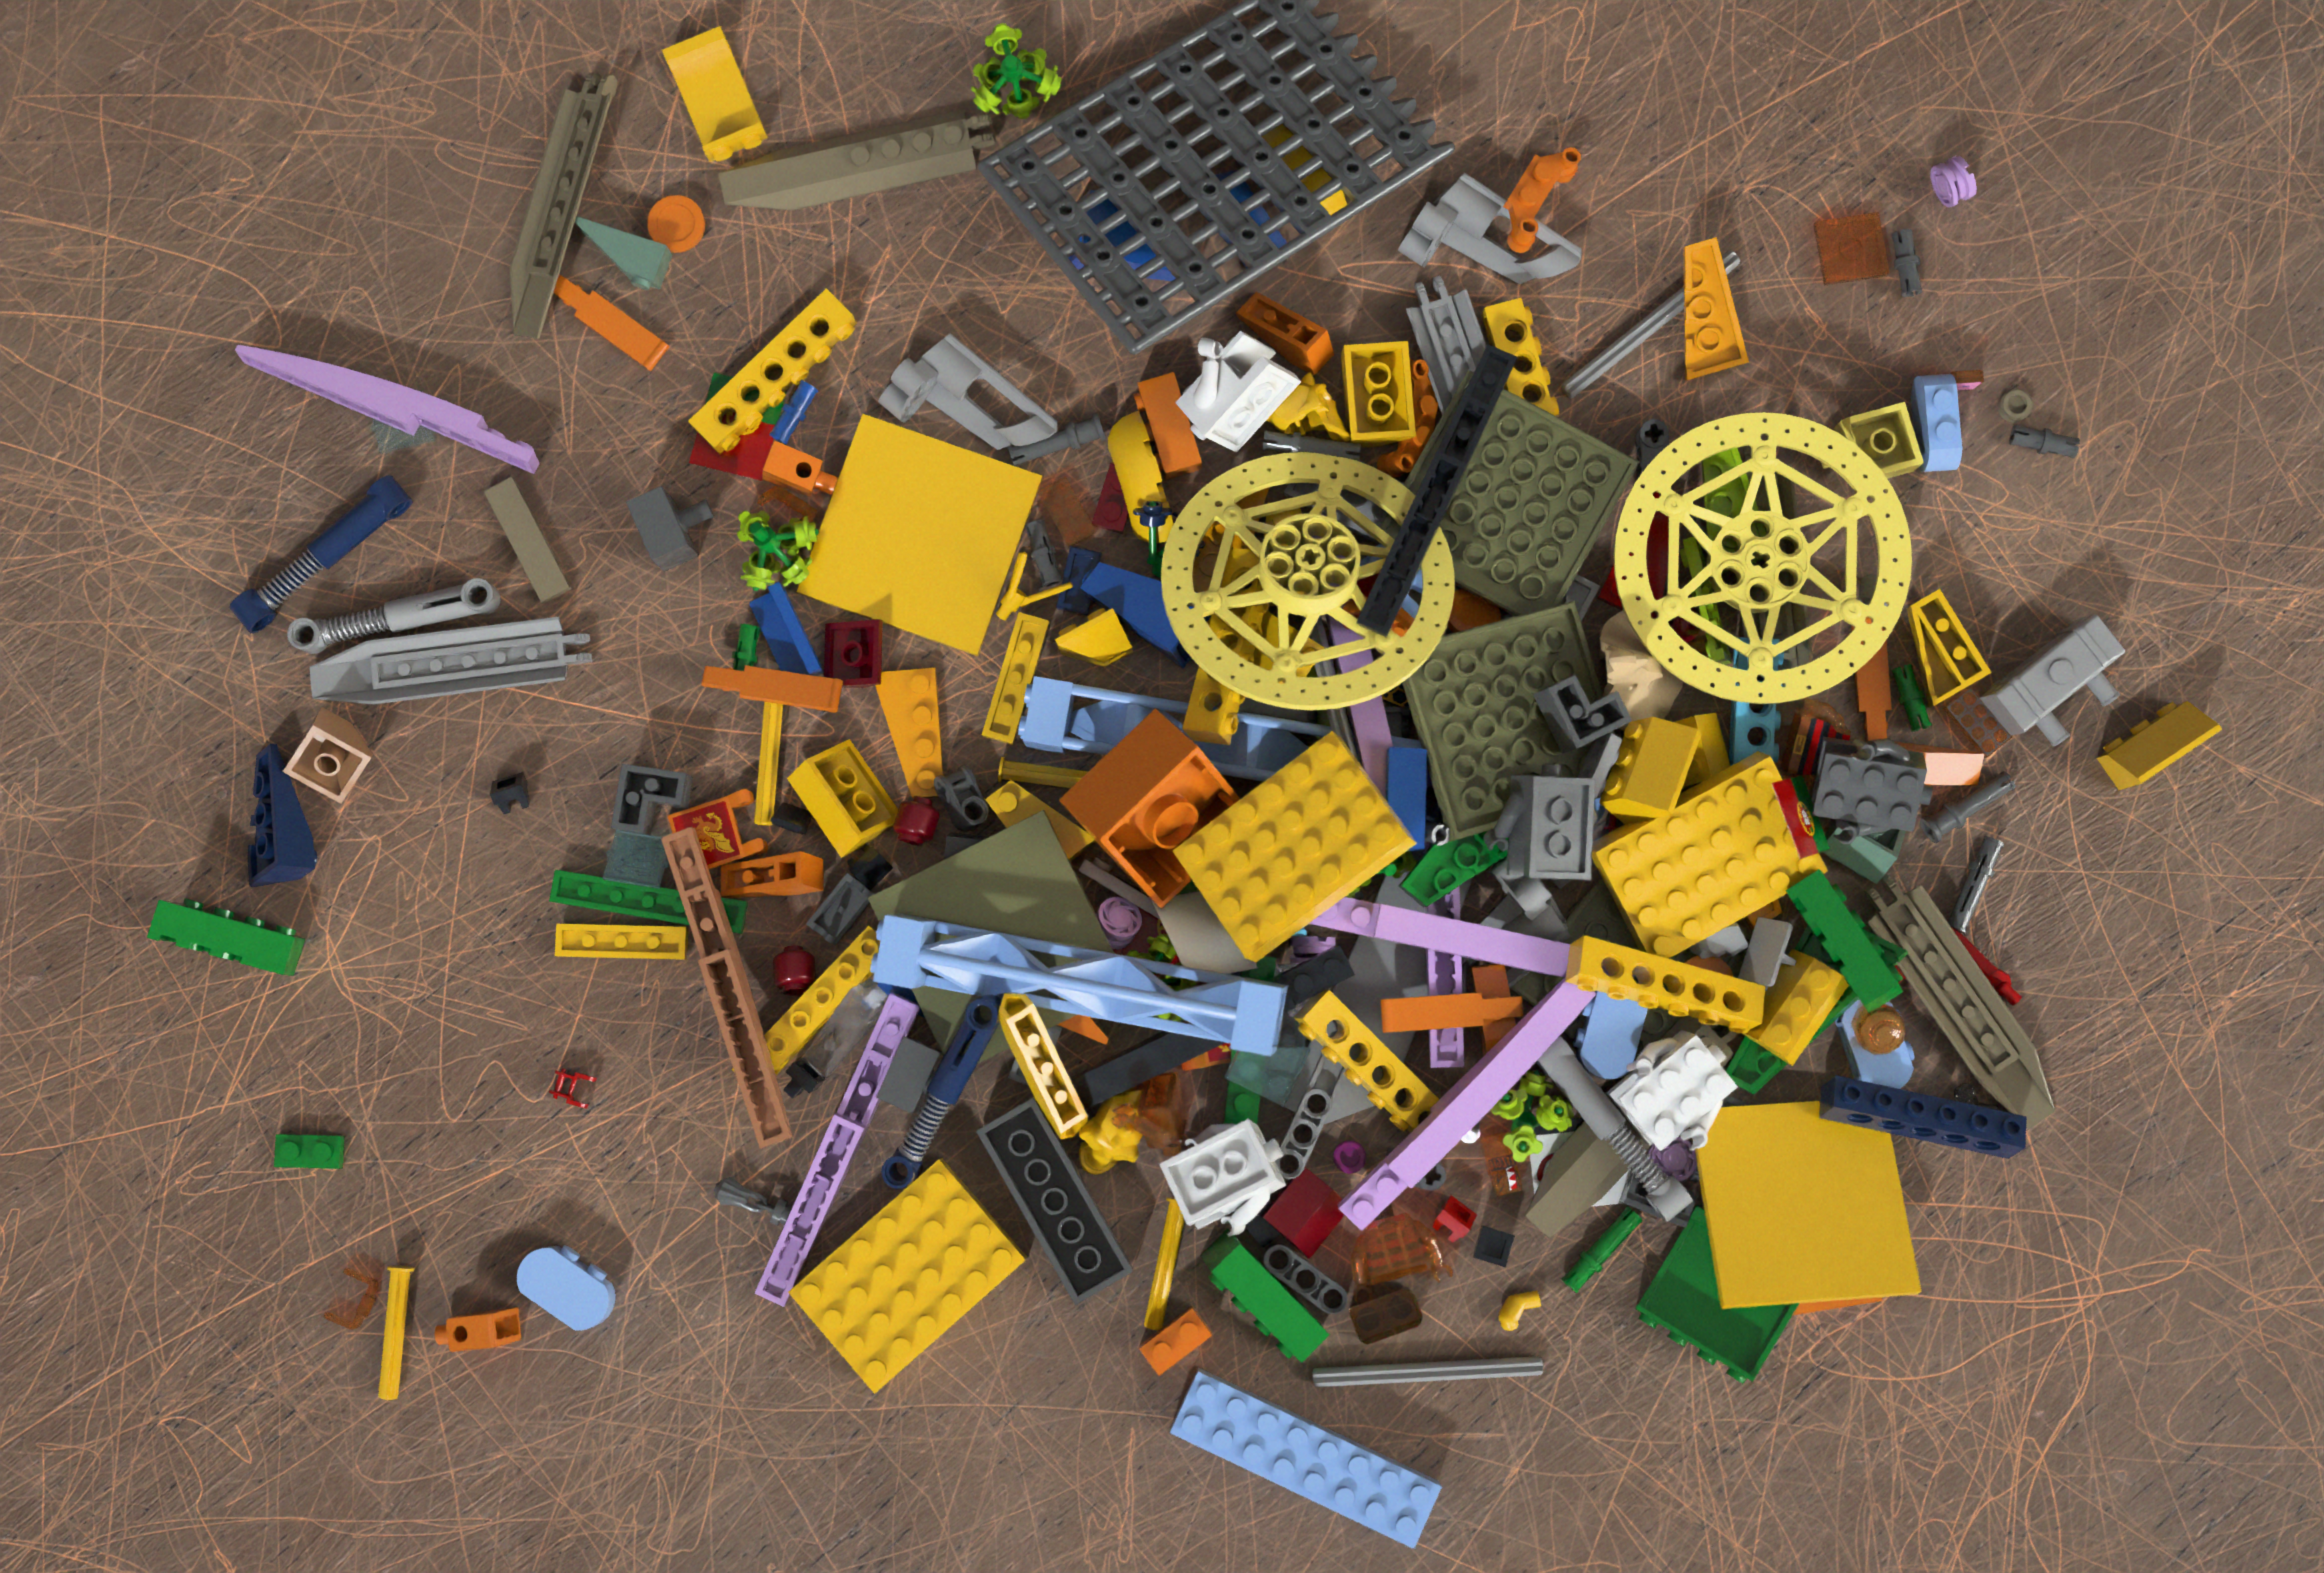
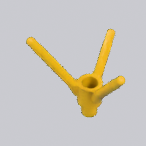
[995,552,1073,621]

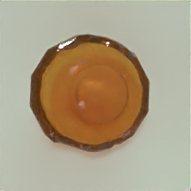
[1851,1004,1906,1055]

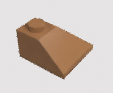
[283,707,373,804]

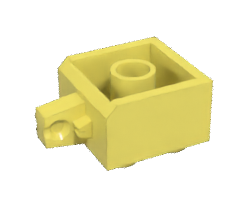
[1821,402,1924,479]

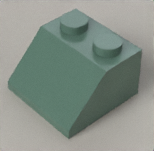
[1823,819,1906,884]

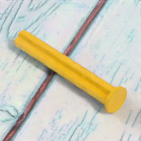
[754,702,783,826]
[998,757,1089,788]
[1144,1197,1185,1330]
[378,1265,414,1400]

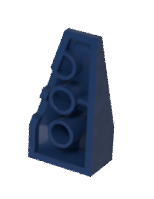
[247,744,317,887]

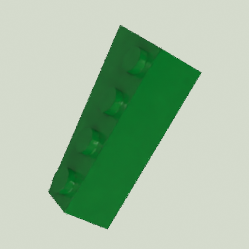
[1786,869,1903,1013]
[147,898,305,976]
[1200,1228,1330,1363]

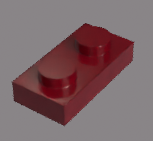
[1092,463,1129,534]

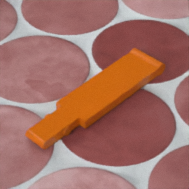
[553,274,670,372]
[1851,617,1892,742]
[701,665,843,713]
[1380,992,1524,1033]

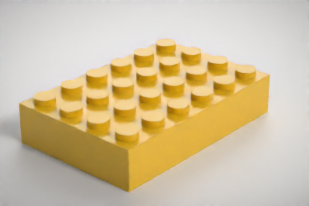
[1173,731,1417,962]
[1592,751,1828,959]
[788,1158,1028,1394]

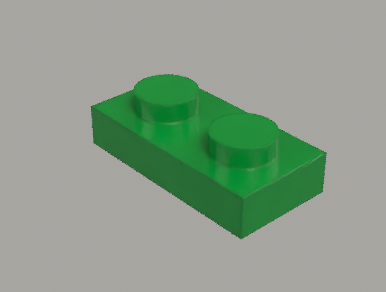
[274,1134,345,1169]

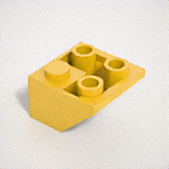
[1055,608,1133,667]

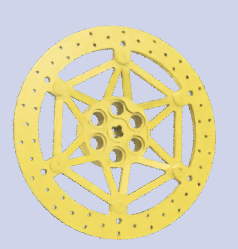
[1614,412,1912,704]
[1161,452,1455,710]

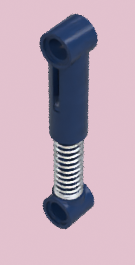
[229,475,413,634]
[881,994,1002,1189]

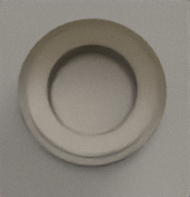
[1998,389,2033,423]

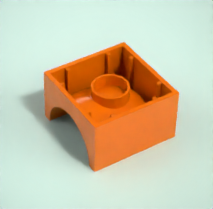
[1059,708,1240,909]

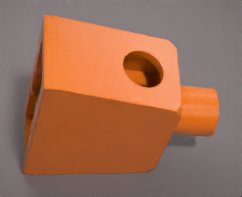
[762,440,838,497]
[435,1307,522,1352]

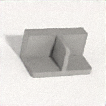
[1738,917,1796,991]

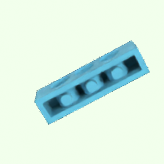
[1728,637,1784,766]

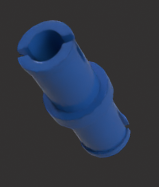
[769,380,819,445]

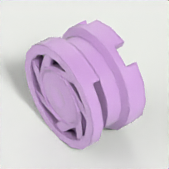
[1930,156,1977,207]
[1096,897,1142,949]
[1290,936,1335,964]
[1648,1136,1697,1182]

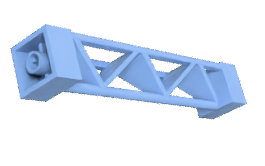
[1018,676,1422,782]
[871,914,1288,1056]

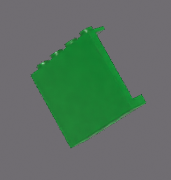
[1635,1206,1799,1384]

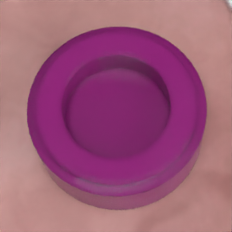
[1333,1140,1366,1174]

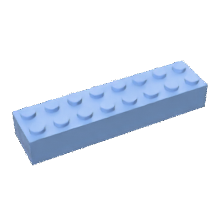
[1170,1367,1442,1549]

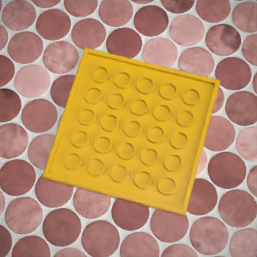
[796,414,1043,656]
[1695,1101,1922,1309]

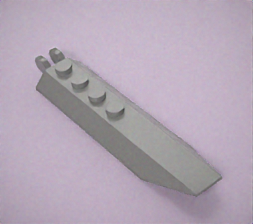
[1406,275,1486,416]
[309,617,592,705]

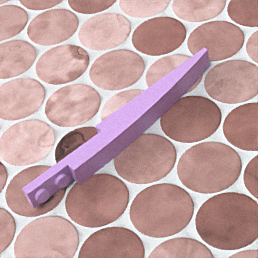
[235,345,540,474]
[1311,514,1393,799]
[1422,766,1464,1068]
[1309,897,1635,979]
[1337,977,1597,1231]
[755,992,920,1307]

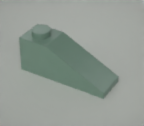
[575,216,673,290]

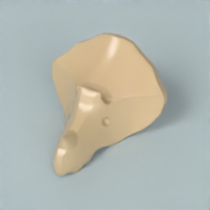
[1598,610,1683,731]

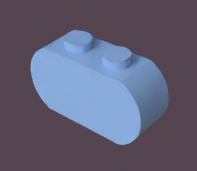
[1911,374,1962,472]
[1573,991,1648,1079]
[1835,999,1914,1089]
[517,1245,615,1330]

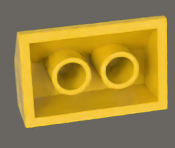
[1341,341,1416,448]
[2097,701,2222,790]
[1599,716,1702,824]
[787,739,898,858]
[1742,949,1849,1066]

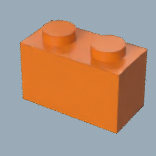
[1139,1305,1212,1376]

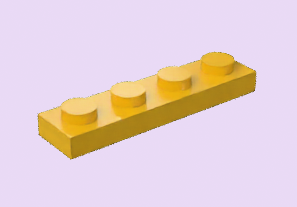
[982,612,1050,745]
[555,924,688,960]

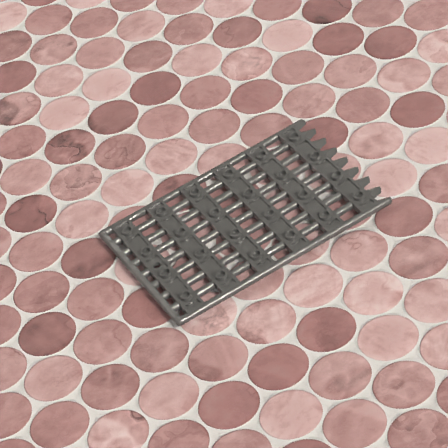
[978,0,1455,355]

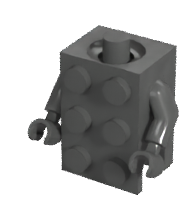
[1810,736,1932,845]
[1484,765,1597,880]

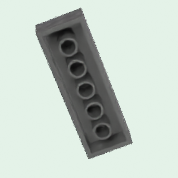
[976,1097,1134,1306]

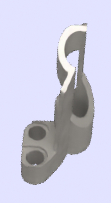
[1398,173,1582,284]
[878,333,1057,450]
[1461,856,1570,1029]

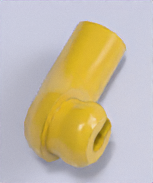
[1498,1290,1541,1331]

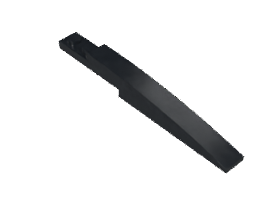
[1356,344,1517,638]
[1070,944,1355,1109]

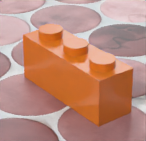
[1133,372,1202,480]

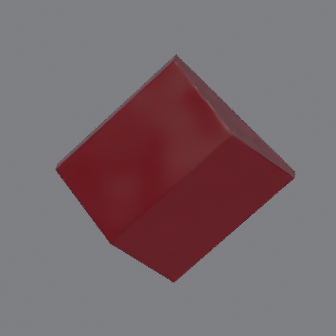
[824,619,883,688]
[1261,1167,1345,1259]

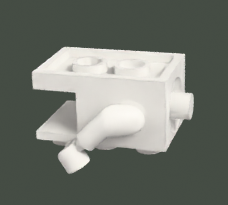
[1176,331,1301,452]
[1606,1030,1738,1151]
[1160,1119,1286,1236]

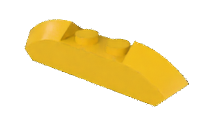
[998,993,1088,1139]

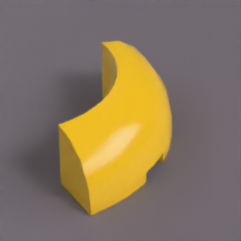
[1108,411,1174,543]

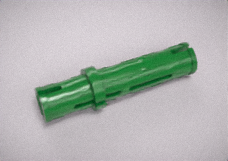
[1561,1206,1643,1294]

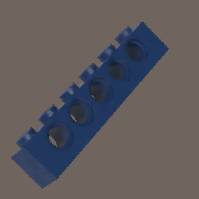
[1819,1075,2027,1159]

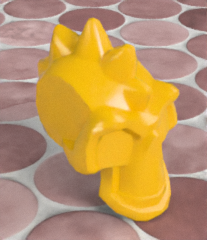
[1266,372,1350,442]
[1079,1086,1144,1175]

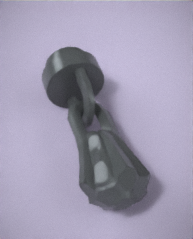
[714,1177,793,1226]

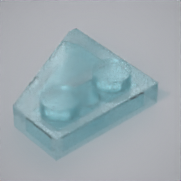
[1224,1046,1311,1107]

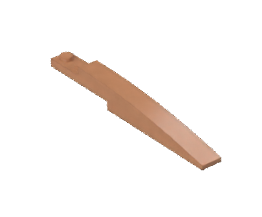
[661,827,792,1149]

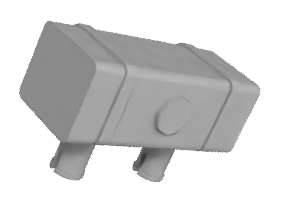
[1979,614,2125,747]

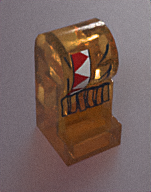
[1478,1131,1522,1197]

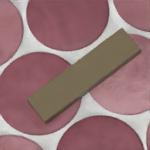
[483,476,572,604]

